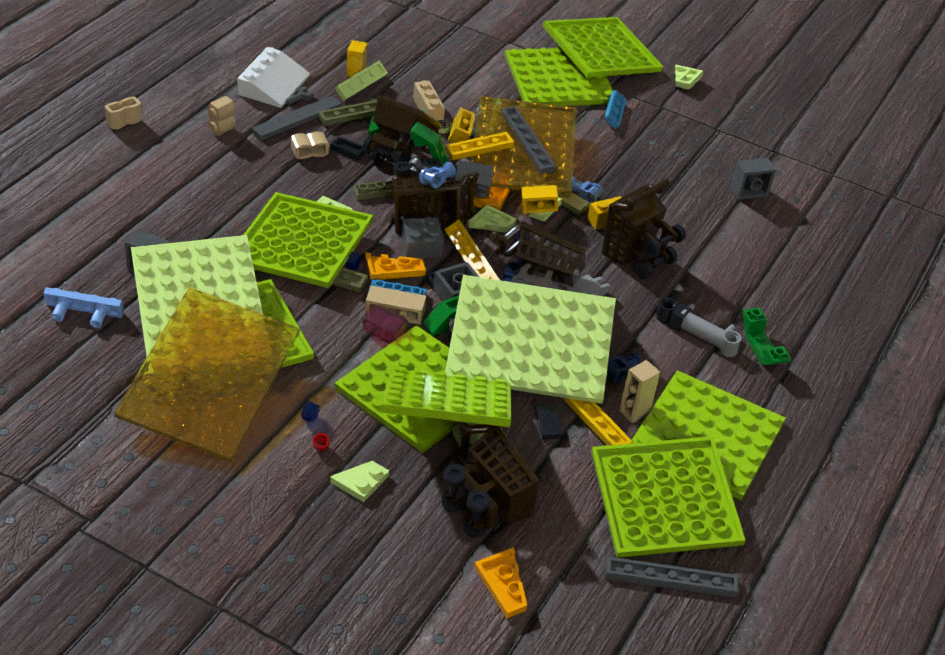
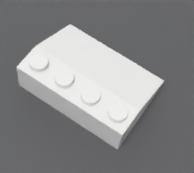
[237,47,310,108]

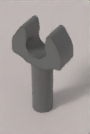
[285,87,313,105]
[408,158,430,176]

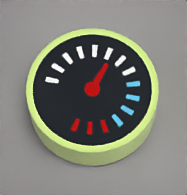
[437,119,451,134]

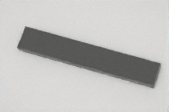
[252,96,342,141]
[501,106,557,175]
[605,556,739,598]

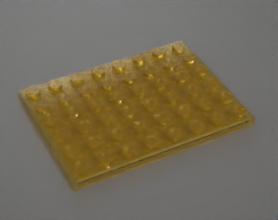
[471,96,577,197]
[114,287,300,462]

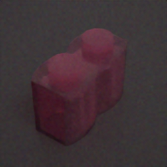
[363,306,408,343]

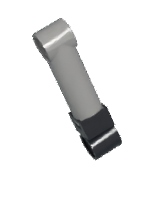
[656,297,742,357]

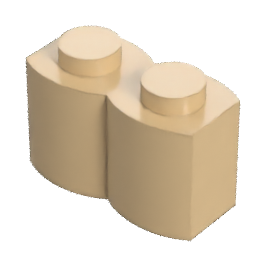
[208,96,236,136]
[104,97,142,129]
[291,132,329,159]

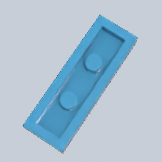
[604,90,627,129]

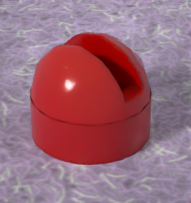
[312,433,330,452]

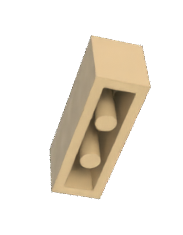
[413,81,445,121]
[365,286,426,325]
[619,360,660,424]

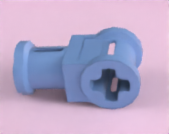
[419,162,456,189]
[567,177,604,203]

